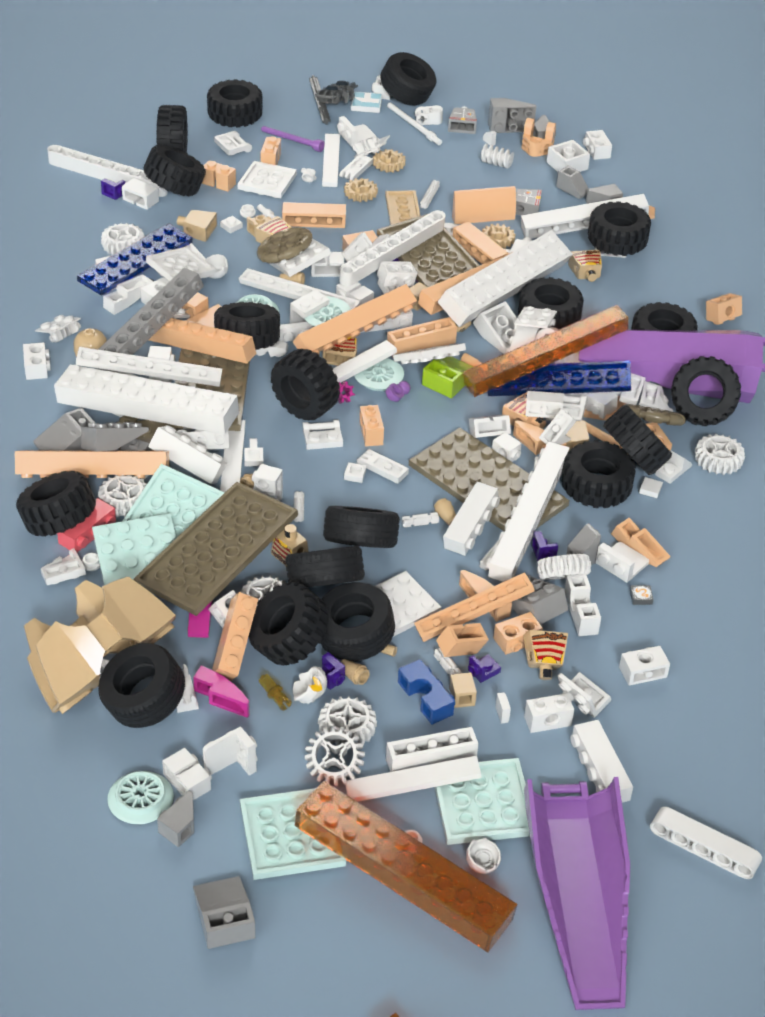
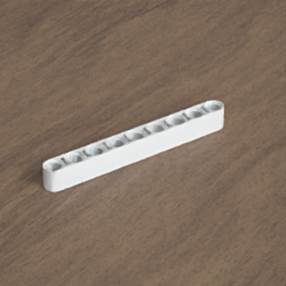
[47,145,168,197]
[339,210,446,286]

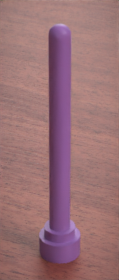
[261,126,325,152]

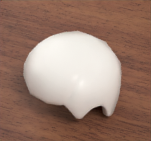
[205,254,228,279]
[466,838,501,874]

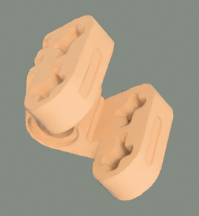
[521,118,556,157]

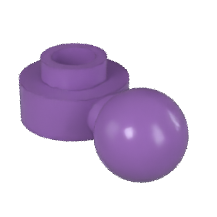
[386,381,411,402]

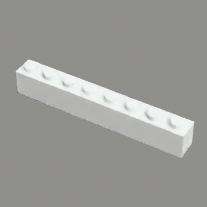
[521,194,649,239]

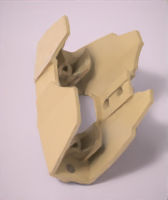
[24,577,176,714]

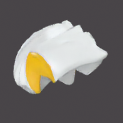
[293,666,327,704]

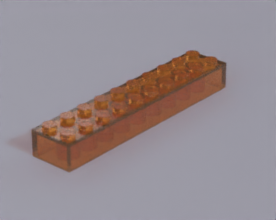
[295,781,518,953]

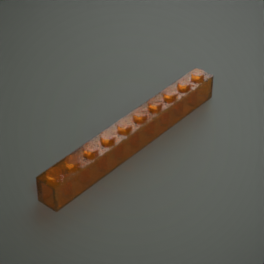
[463,305,628,397]

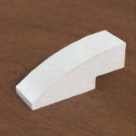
[103,274,153,315]

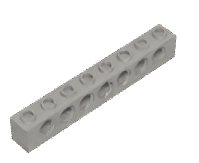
[95,268,204,373]

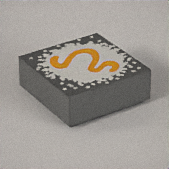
[630,585,653,605]

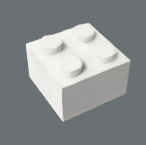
[547,140,590,172]

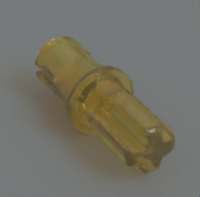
[259,674,292,711]

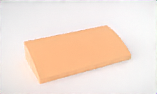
[452,186,516,224]

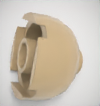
[73,328,107,357]

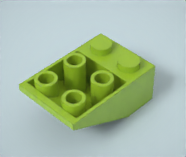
[422,356,480,399]

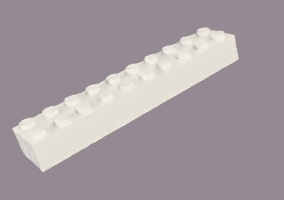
[438,230,573,327]
[54,364,239,435]

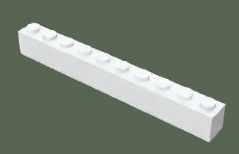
[486,442,570,582]

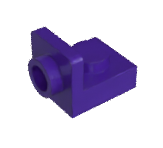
[101,178,125,200]
[531,531,558,562]
[322,652,345,690]
[468,654,501,683]

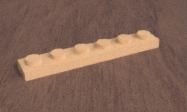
[414,572,534,642]

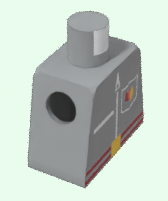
[448,106,477,134]
[516,189,542,215]

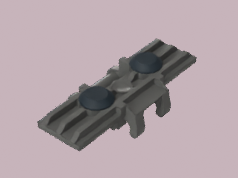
[315,81,358,104]

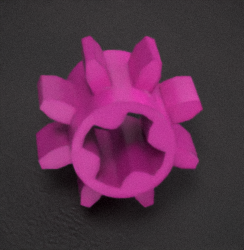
[338,381,355,404]

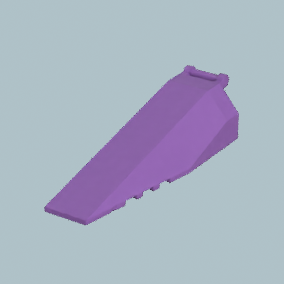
[578,329,765,403]
[524,777,630,1010]

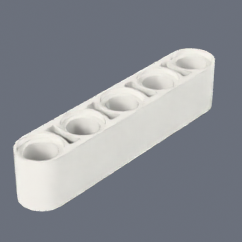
[650,807,762,879]

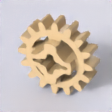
[373,149,406,173]
[344,178,378,202]
[482,223,516,249]

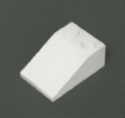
[473,301,517,355]

